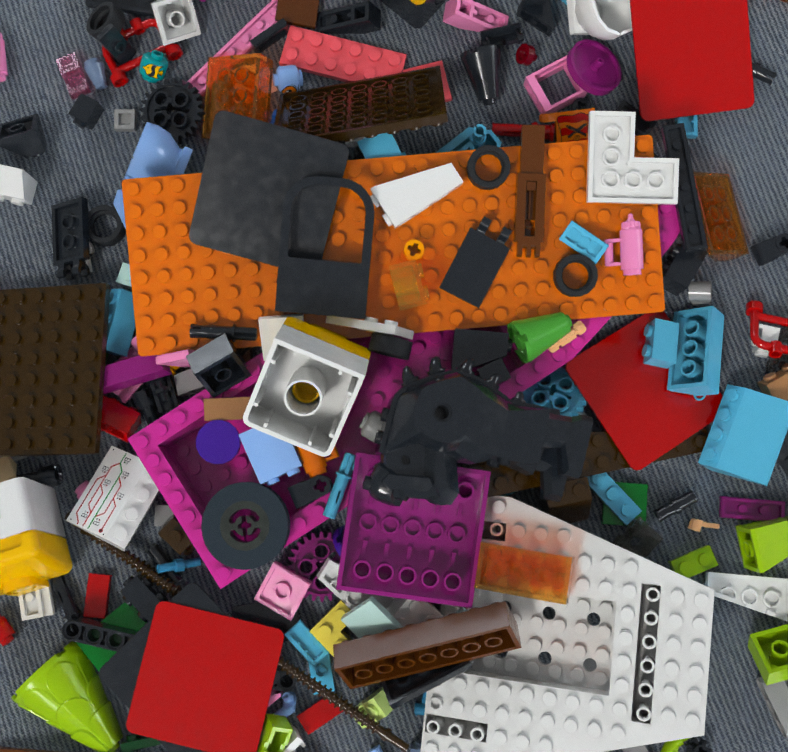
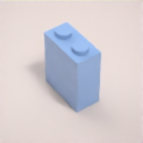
[239,428,303,487]

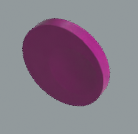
[567,39,622,96]

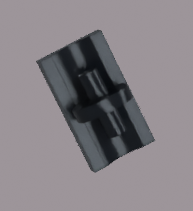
[149,375,180,414]

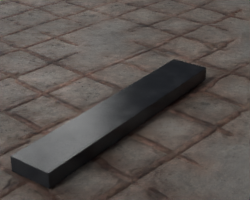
[661,123,708,254]

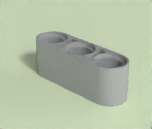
[173,369,206,397]
[756,676,788,738]

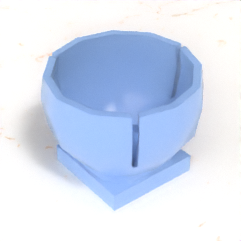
[123,122,193,180]

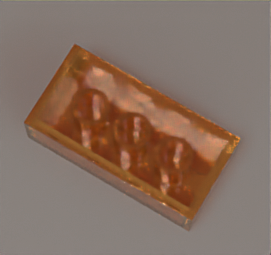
[474,542,575,605]

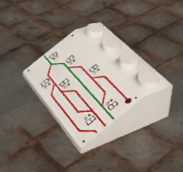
[66,446,159,552]

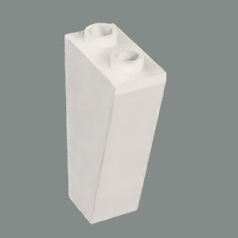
[370,163,464,229]

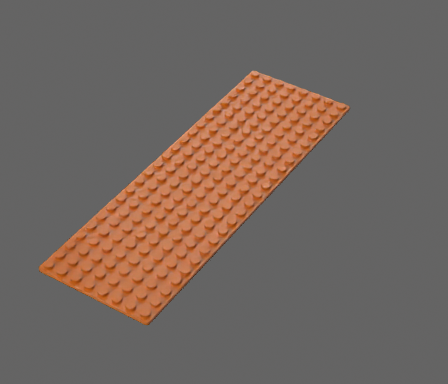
[122,135,665,356]

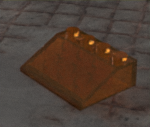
[202,53,274,139]
[693,172,749,262]

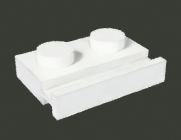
[18,580,56,621]

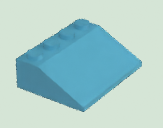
[698,384,788,486]

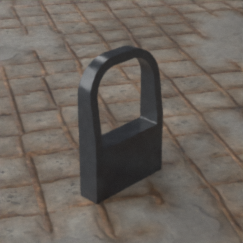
[275,176,375,319]

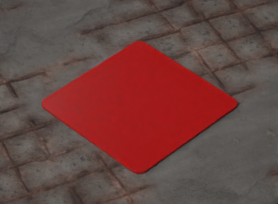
[630,0,754,121]
[565,311,723,471]
[126,601,284,752]

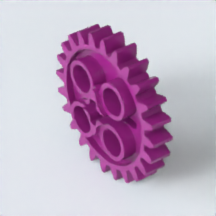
[287,531,340,602]

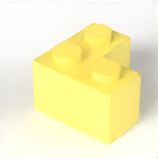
[309,600,352,657]

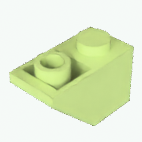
[355,687,393,729]

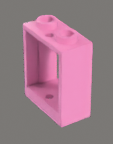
[523,55,587,114]

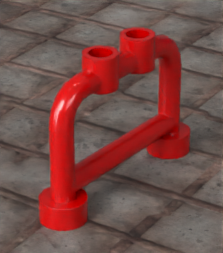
[102,17,183,88]
[746,301,788,358]

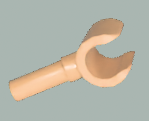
[688,518,720,533]

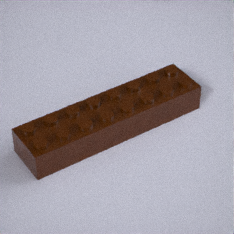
[333,601,522,689]

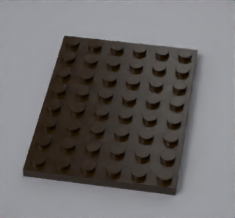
[274,66,448,142]
[0,283,110,457]

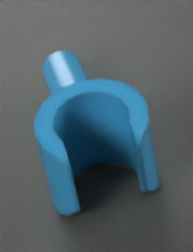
[414,692,426,715]

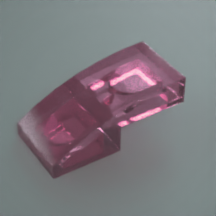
[56,52,91,100]

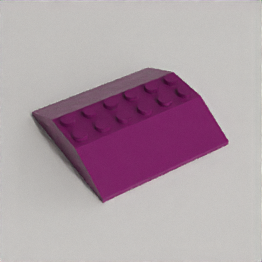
[336,452,491,608]

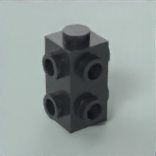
[120,575,168,622]

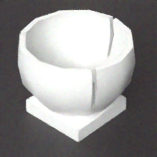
[567,0,632,40]

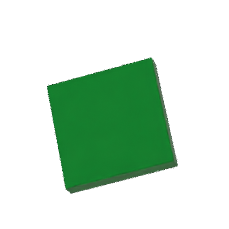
[601,482,648,527]

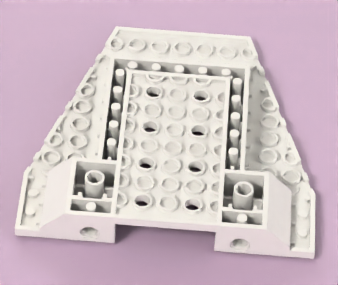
[421,496,714,752]

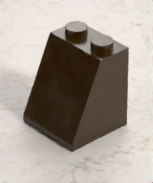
[537,477,592,523]

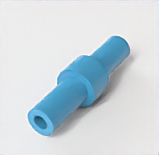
[156,557,201,573]

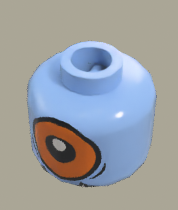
[272,65,303,93]

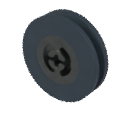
[201,482,290,570]

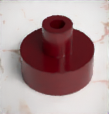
[516,43,537,66]

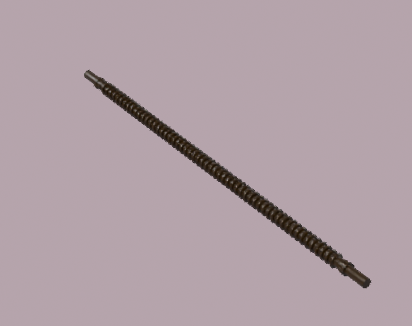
[64,512,409,752]

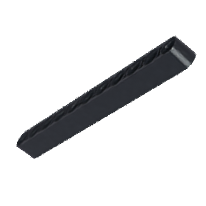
[62,617,297,692]

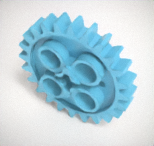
[523,367,587,417]

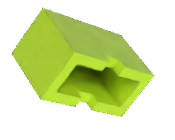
[257,713,293,752]

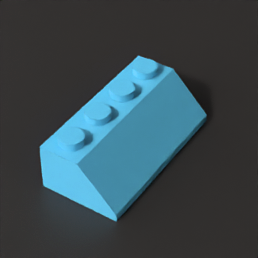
[667,306,724,396]

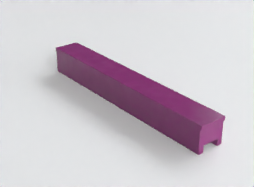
[103,355,172,395]

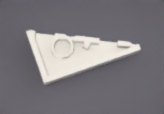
[325,316,414,340]

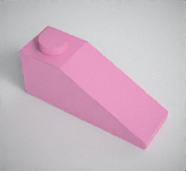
[443,0,509,32]

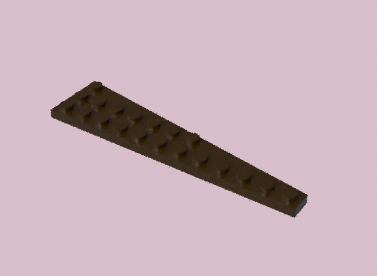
[461,429,708,498]

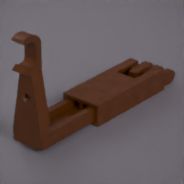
[513,125,546,258]

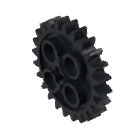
[140,77,206,144]

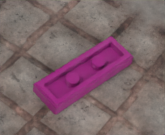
[719,496,785,521]

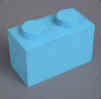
[642,318,679,369]

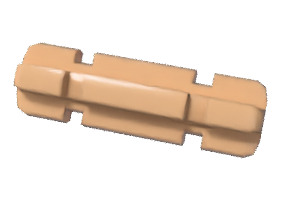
[548,321,586,353]

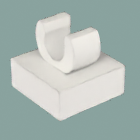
[283,724,306,752]

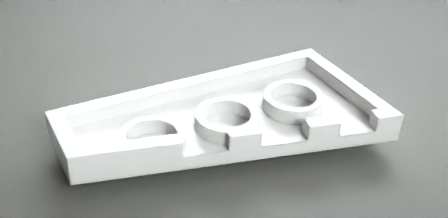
[317,557,396,610]
[705,571,788,622]

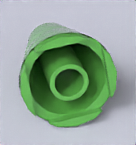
[507,312,572,363]

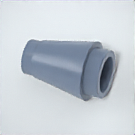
[84,58,108,91]

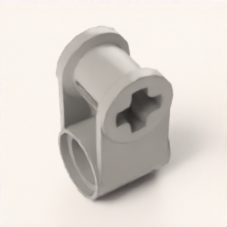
[688,281,712,307]

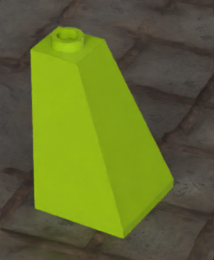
[735,516,788,573]

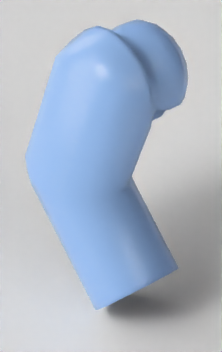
[273,691,297,718]

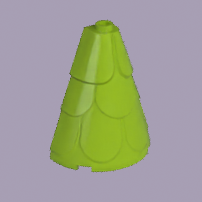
[11,641,123,752]

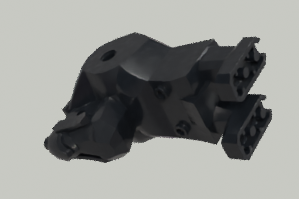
[362,356,593,507]

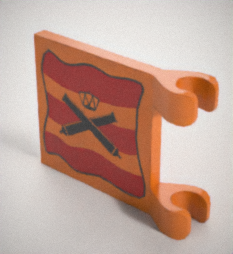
[539,108,595,143]

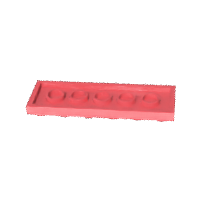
[279,25,407,83]

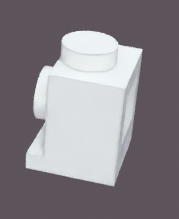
[751,324,780,358]

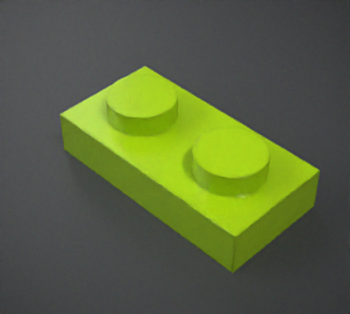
[668,545,718,578]

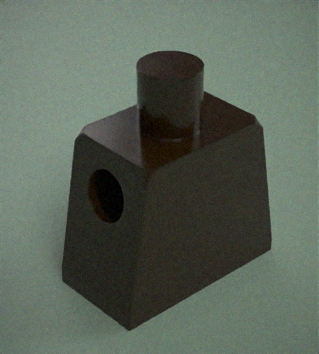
[158,514,195,556]

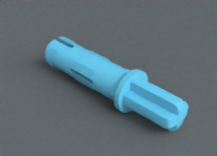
[323,452,356,519]

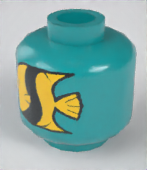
[139,50,169,83]

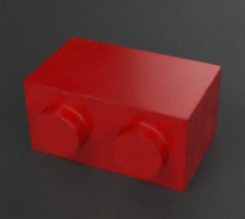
[101,395,141,443]

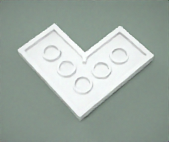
[586,111,679,205]

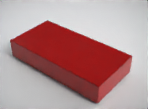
[83,573,112,619]
[296,691,344,735]

